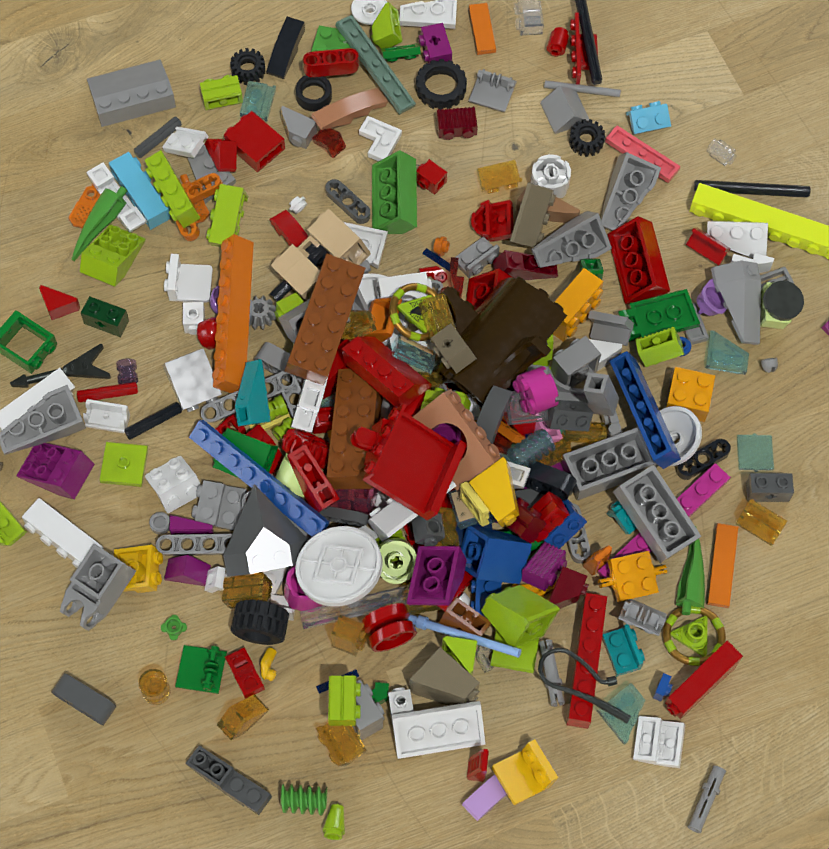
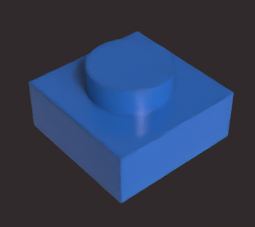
[653,673,673,702]

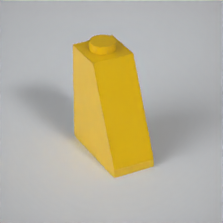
[469,457,519,527]

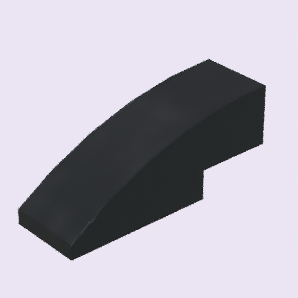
[266,16,305,79]

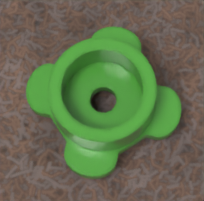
[161,615,187,641]

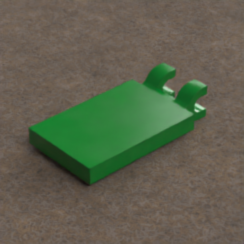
[618,289,700,342]

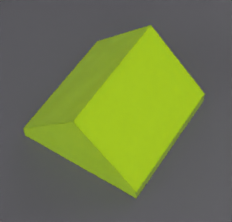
[442,636,477,675]

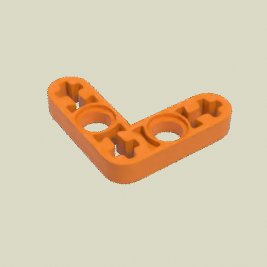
[171,173,223,241]

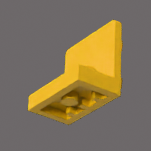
[492,739,559,805]

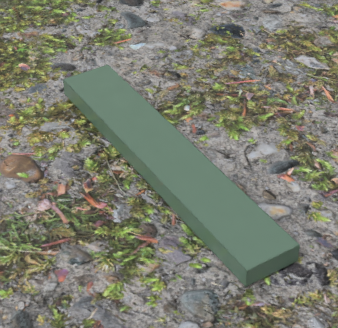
[335,15,416,115]

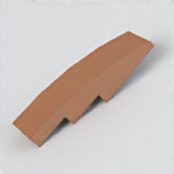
[311,88,388,130]

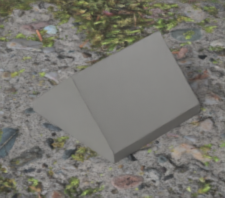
[540,86,589,134]

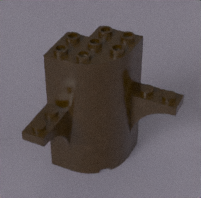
[425,276,567,409]

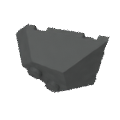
[223,484,308,577]

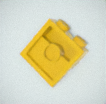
[114,545,163,593]

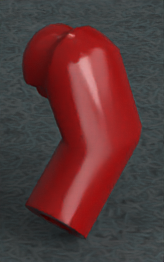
[419,266,448,283]

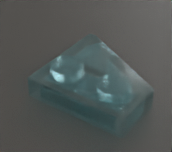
[705,330,749,375]
[597,683,645,745]

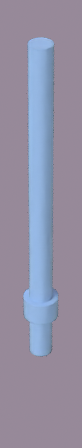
[408,614,521,658]

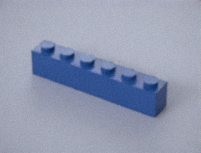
[610,351,681,469]

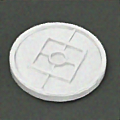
[295,526,383,607]

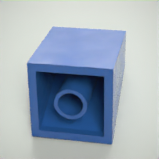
[461,524,532,584]

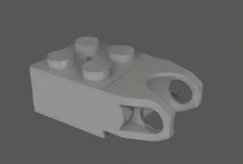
[60,544,136,631]

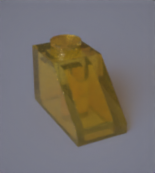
[217,694,269,741]

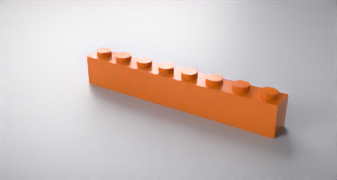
[212,234,254,393]

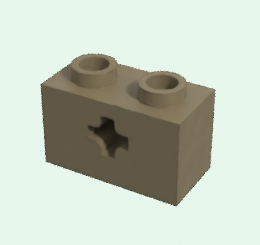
[431,323,477,374]

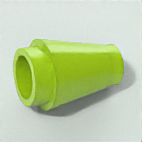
[323,804,345,840]

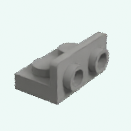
[453,237,500,278]

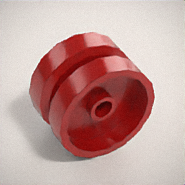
[361,603,417,652]

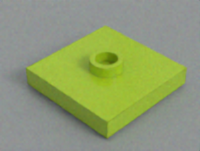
[99,442,148,487]

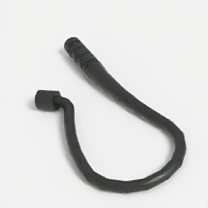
[538,648,631,724]

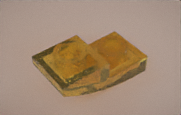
[530,437,571,466]

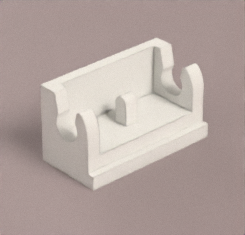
[83,399,130,434]

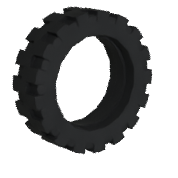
[416,59,467,110]

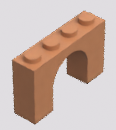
[413,389,501,491]

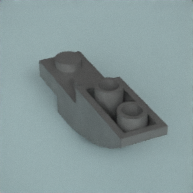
[185,746,272,815]

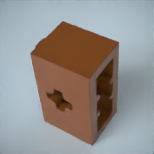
[439,597,491,637]

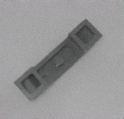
[476,385,514,444]

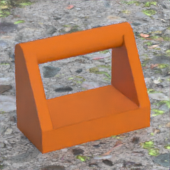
[361,298,402,342]

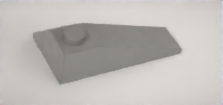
[0,385,86,455]

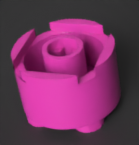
[513,366,559,415]
[284,564,322,612]

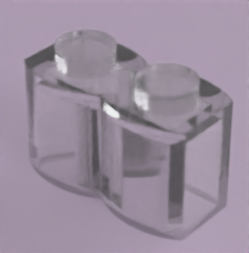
[514,0,544,36]

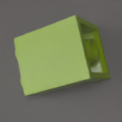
[481,585,560,648]

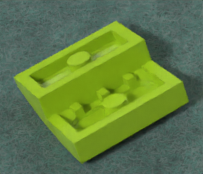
[490,630,539,673]

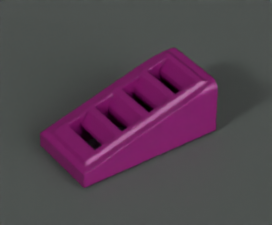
[169,515,214,535]

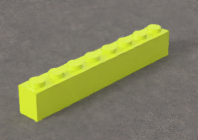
[689,183,829,259]

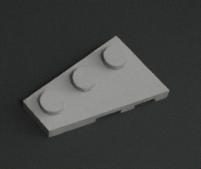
[187,145,236,204]

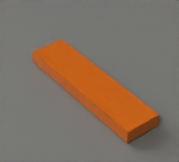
[707,523,738,608]

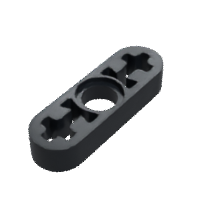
[676,439,731,480]

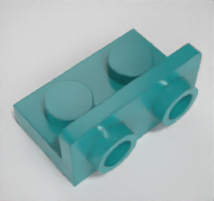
[602,624,645,677]

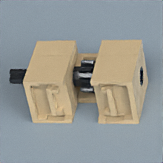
[270,209,371,302]

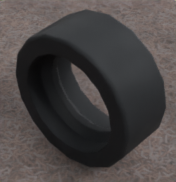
[296,75,332,111]

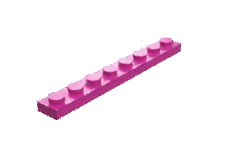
[598,463,731,579]

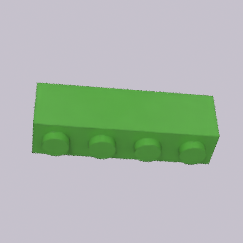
[372,150,417,234]

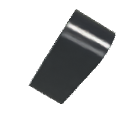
[518,458,577,501]

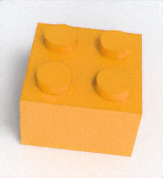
[665,367,715,422]

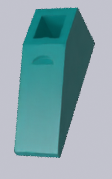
[235,359,271,426]

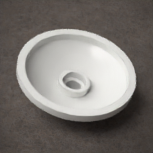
[660,406,702,466]

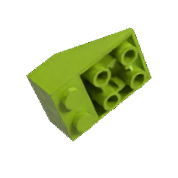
[80,224,146,287]

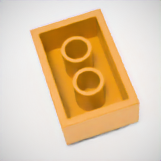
[553,268,604,342]

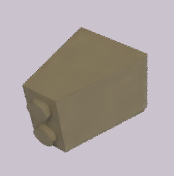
[409,647,480,706]

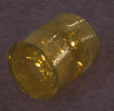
[139,669,171,705]

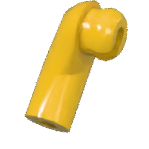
[260,648,277,681]

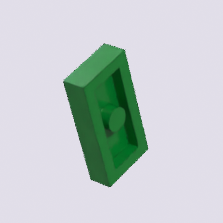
[380,43,421,61]

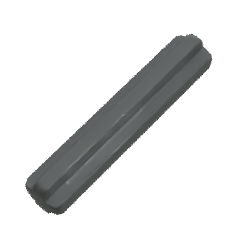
[134,117,182,158]

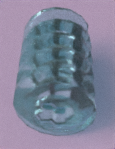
[507,429,556,468]

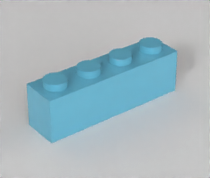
[109,152,171,230]

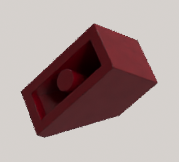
[549,566,589,609]

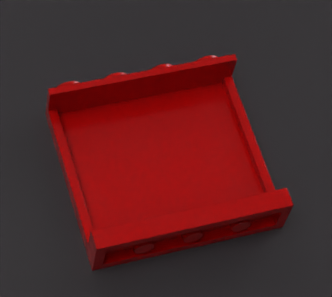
[363,404,467,521]

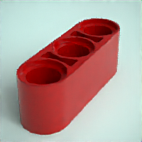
[303,48,359,77]

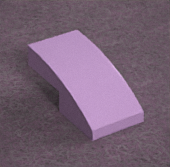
[462,774,507,821]

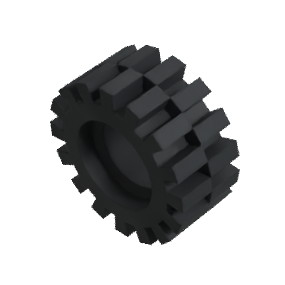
[230,48,265,85]
[569,119,605,157]

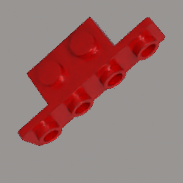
[570,12,598,85]

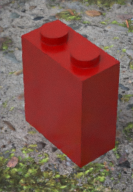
[224,111,285,173]

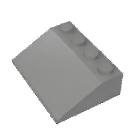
[87,60,176,127]

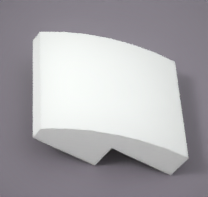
[633,716,685,768]

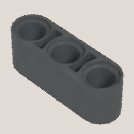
[51,673,116,726]

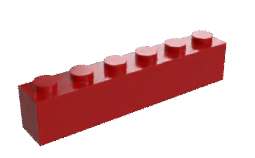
[567,593,608,729]

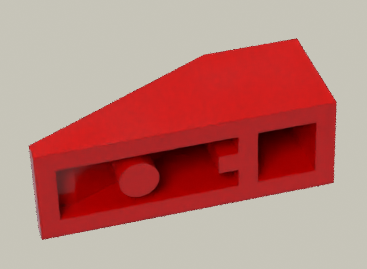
[287,444,340,513]

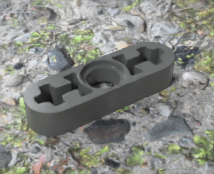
[326,179,370,224]
[320,507,369,527]

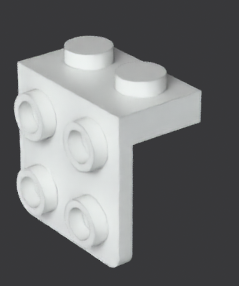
[164,254,213,303]
[145,456,201,514]

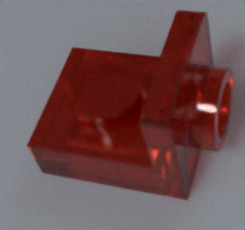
[312,128,346,158]

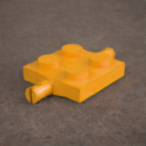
[598,551,667,602]

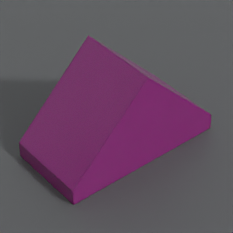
[164,555,211,586]

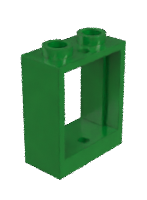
[0,310,57,374]

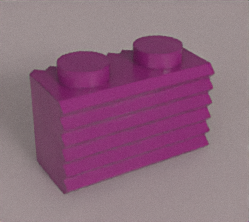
[522,542,567,591]

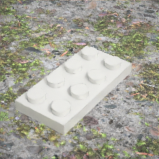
[391,701,486,759]

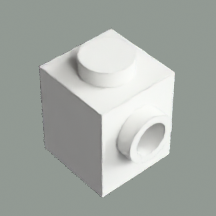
[183,302,205,335]
[388,688,414,724]

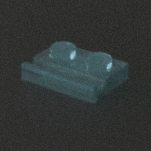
[240,81,276,122]

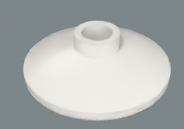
[351,0,387,25]

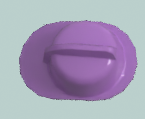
[696,278,727,316]

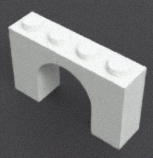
[376,272,438,354]

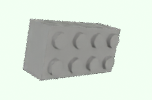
[561,427,656,501]
[613,465,701,563]

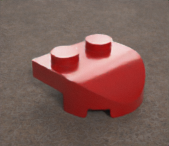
[471,200,514,242]

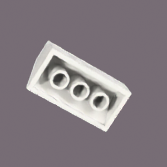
[368,481,456,542]

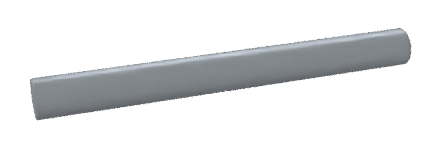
[544,80,621,97]

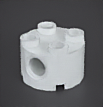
[531,154,571,198]

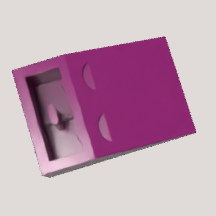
[16,443,95,500]

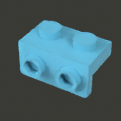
[626,101,671,134]

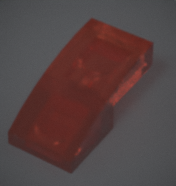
[450,257,464,298]

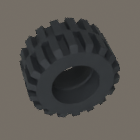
[230,600,289,645]

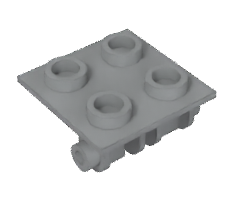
[469,69,517,112]
[618,599,667,636]

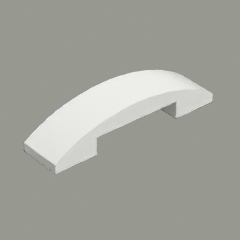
[87,163,147,232]

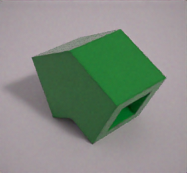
[372,682,389,705]

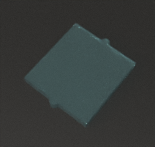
[737,433,774,472]

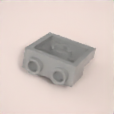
[192,480,247,531]

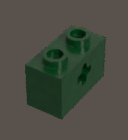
[81,296,129,338]

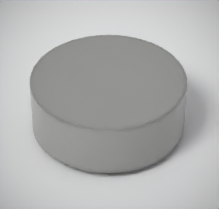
[149,512,170,535]

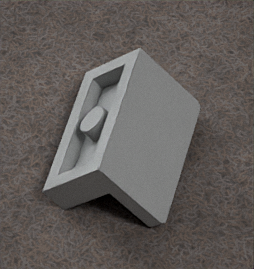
[588,310,634,346]

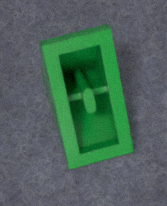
[580,258,604,280]

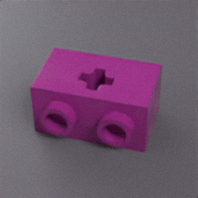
[418,23,452,64]

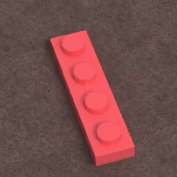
[605,125,680,183]

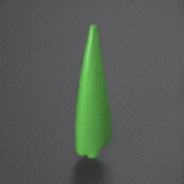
[71,186,127,261]
[676,526,705,615]

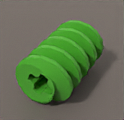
[280,784,328,816]

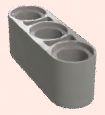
[254,342,304,388]

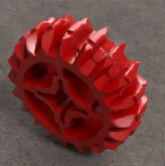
[281,429,330,469]

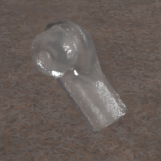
[475,645,494,673]

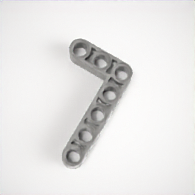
[201,371,302,423]
[156,491,251,556]

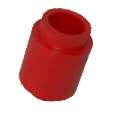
[547,27,569,56]

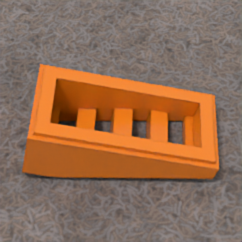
[582,545,612,576]

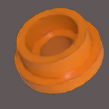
[434,236,450,256]

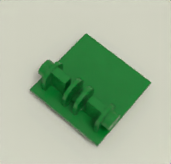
[175,645,227,694]

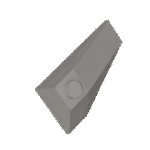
[600,152,661,231]
[531,211,612,267]
[711,260,761,345]

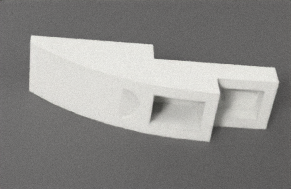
[291,378,328,433]

